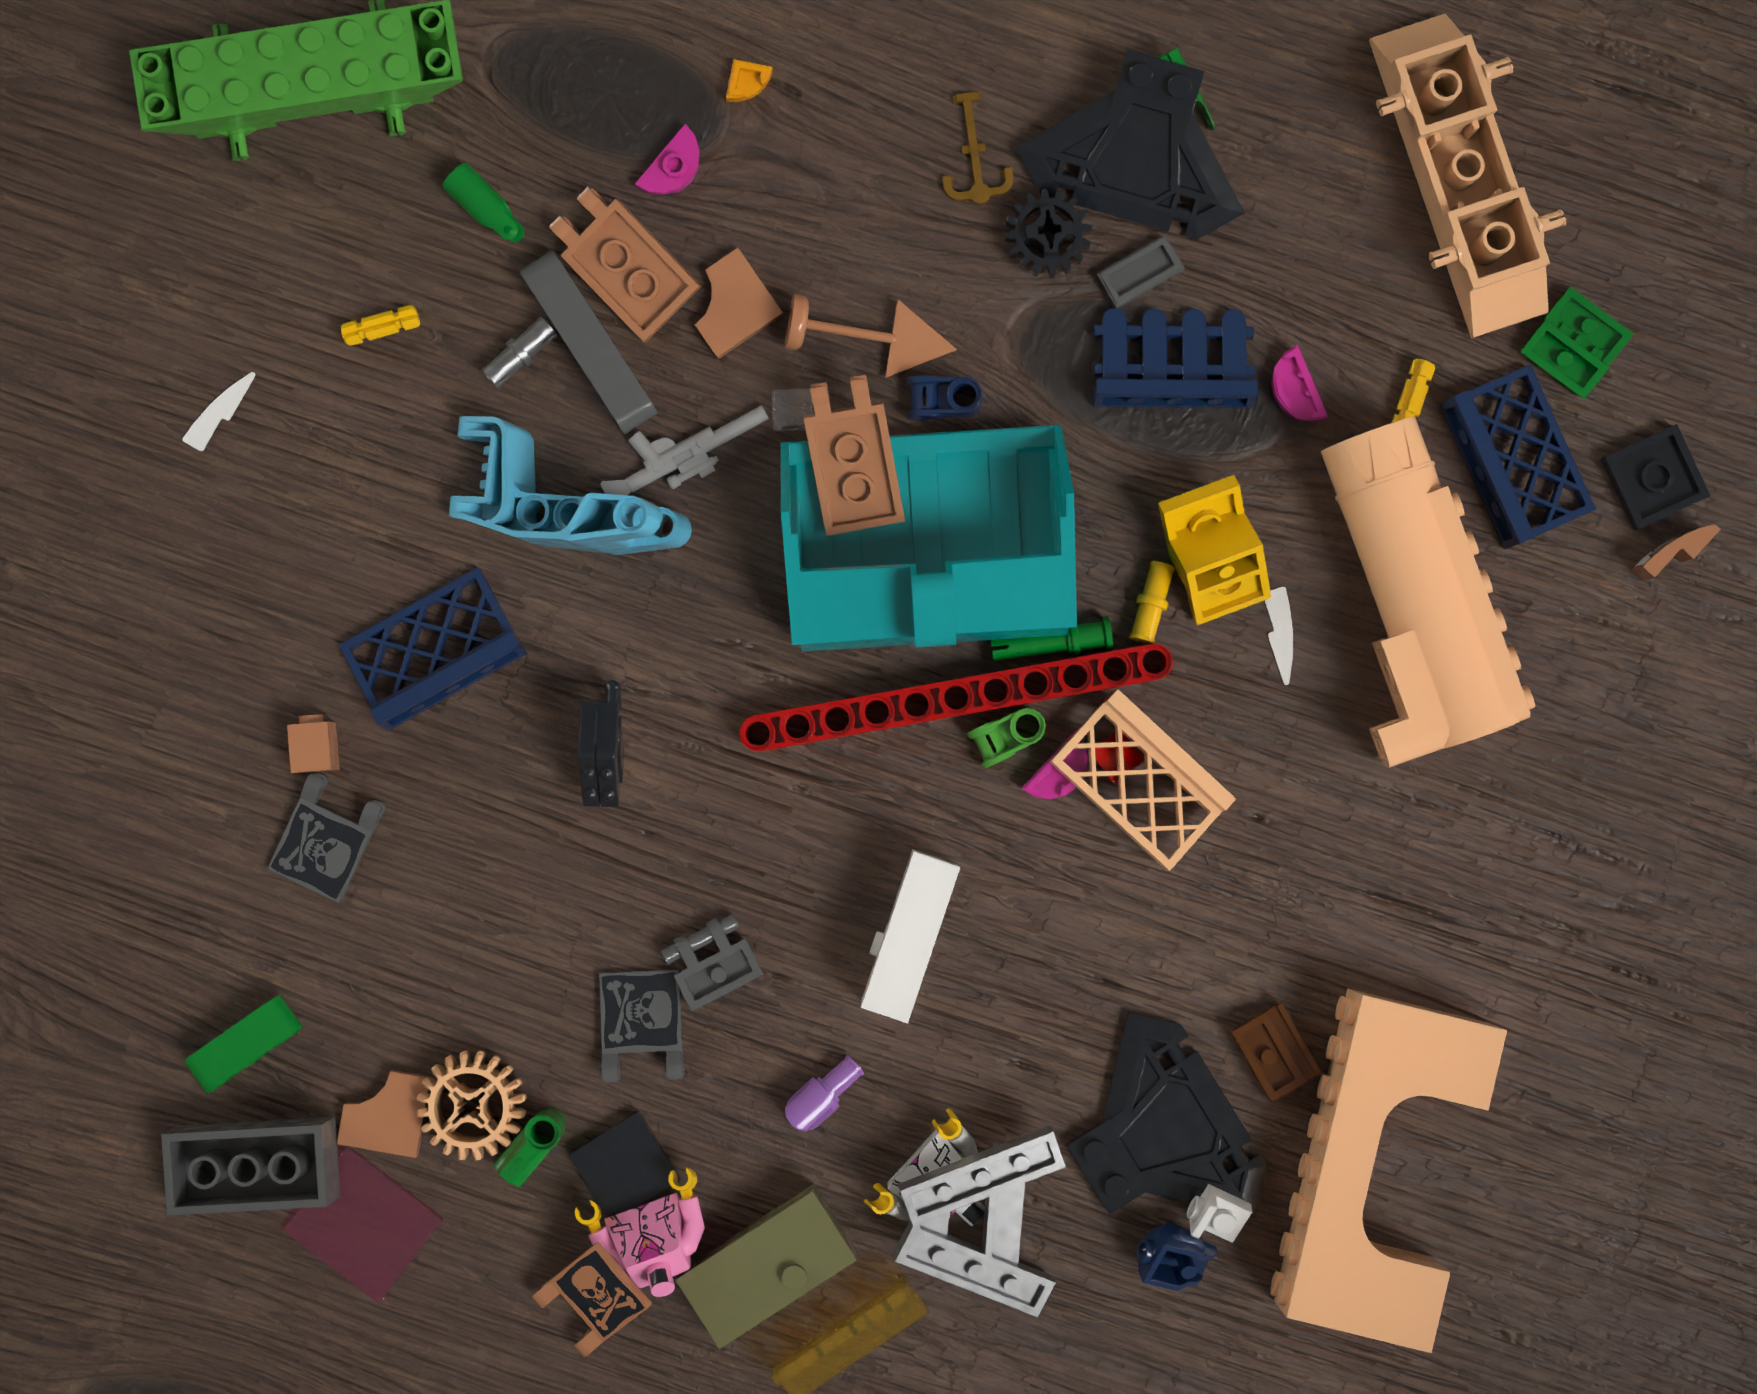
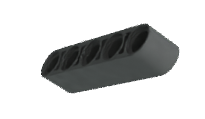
[519,250,658,434]

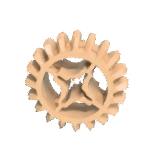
[417,1050,527,1160]

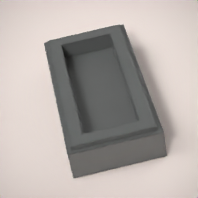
[1096,234,1185,308]

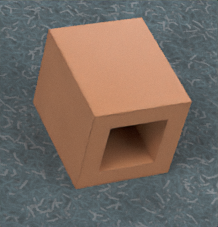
[287,715,340,773]

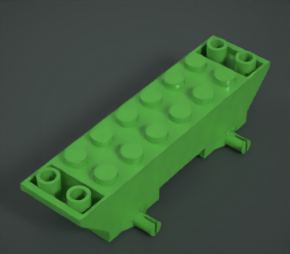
[129,0,463,161]

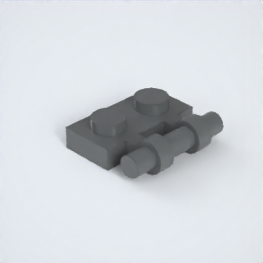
[661,914,764,1012]

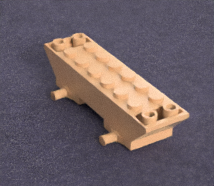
[1369,14,1566,339]

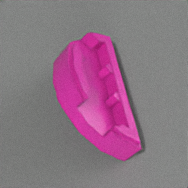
[635,124,700,195]
[1271,344,1329,423]
[1021,730,1088,799]

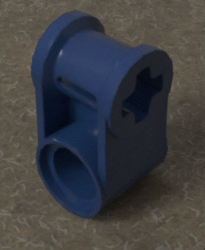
[907,376,983,421]

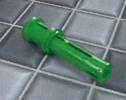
[991,616,1114,662]

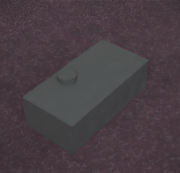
[161,1117,341,1216]

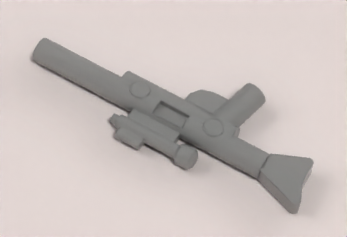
[600,405,769,496]

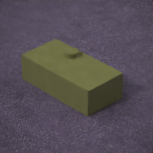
[676,1184,857,1349]

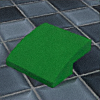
[1520,286,1634,399]

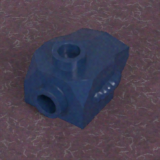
[1136,1223,1218,1291]

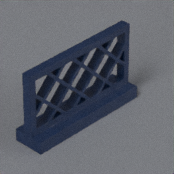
[1439,365,1596,550]
[339,567,528,731]

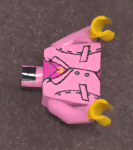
[575,1167,705,1297]

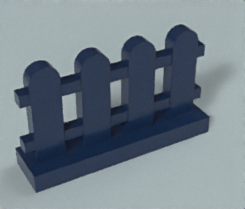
[1093,308,1258,409]

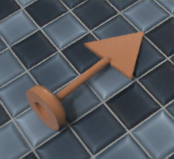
[785,293,957,378]

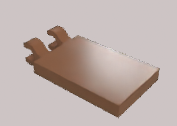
[549,187,702,342]
[803,374,905,536]

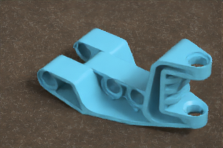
[448,416,692,555]

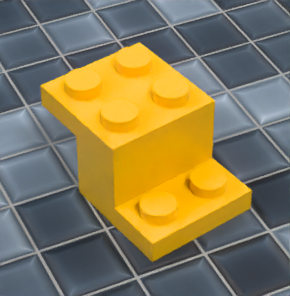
[1158,475,1271,626]

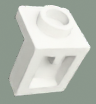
[1187,1184,1252,1243]

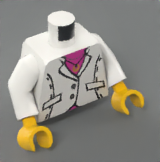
[864,1108,985,1226]

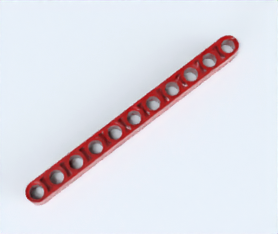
[740,644,1173,752]

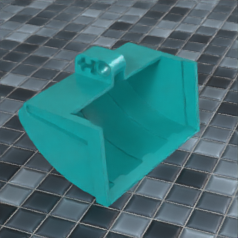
[781,425,1077,652]

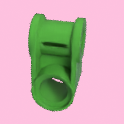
[966,708,1046,769]

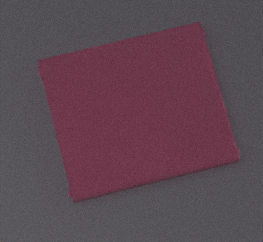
[284,1146,443,1303]

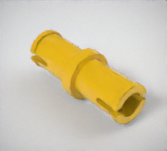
[1129,561,1175,644]

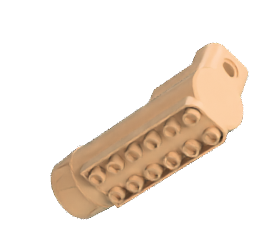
[1321,416,1535,768]

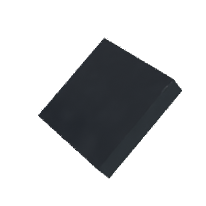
[1601,424,1711,530]
[569,1110,681,1218]

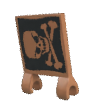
[532,1242,652,1357]

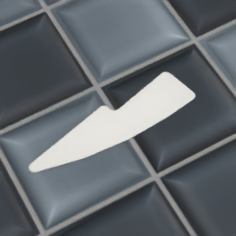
[183,372,255,451]
[1265,587,1293,685]

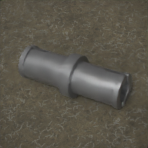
[481,317,557,389]

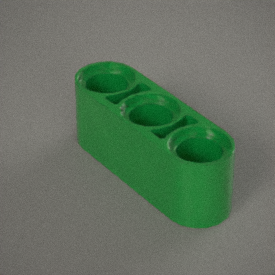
[184,994,304,1094]

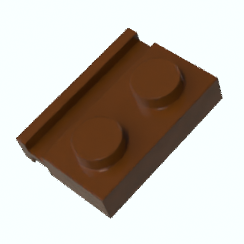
[1229,1002,1322,1102]

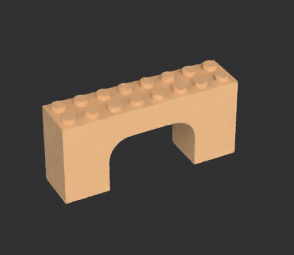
[1270,988,1507,1353]

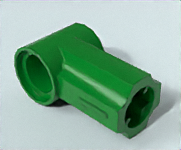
[493,1107,566,1188]

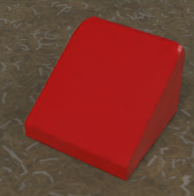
[1095,732,1144,784]

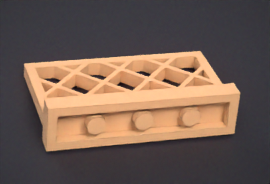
[1049,689,1236,871]

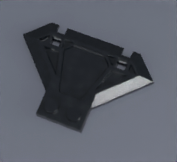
[1016,49,1245,240]
[1066,1012,1268,1218]

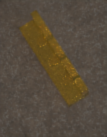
[771,1276,929,1394]

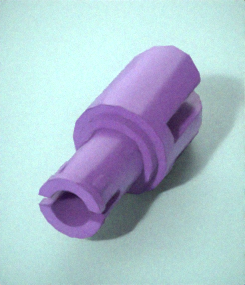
[785,1055,865,1132]

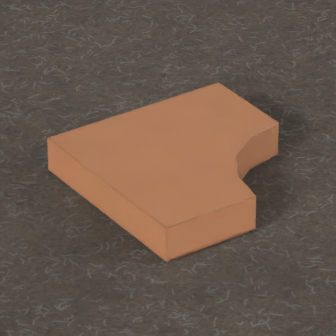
[695,248,783,359]
[337,1070,432,1158]

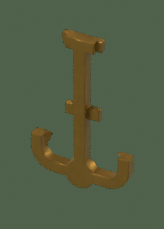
[942,92,1014,205]

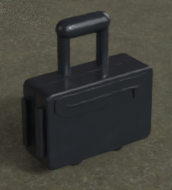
[577,680,624,807]

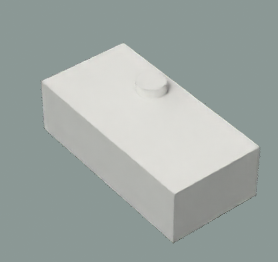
[861,849,960,1024]

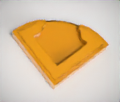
[726,59,773,102]

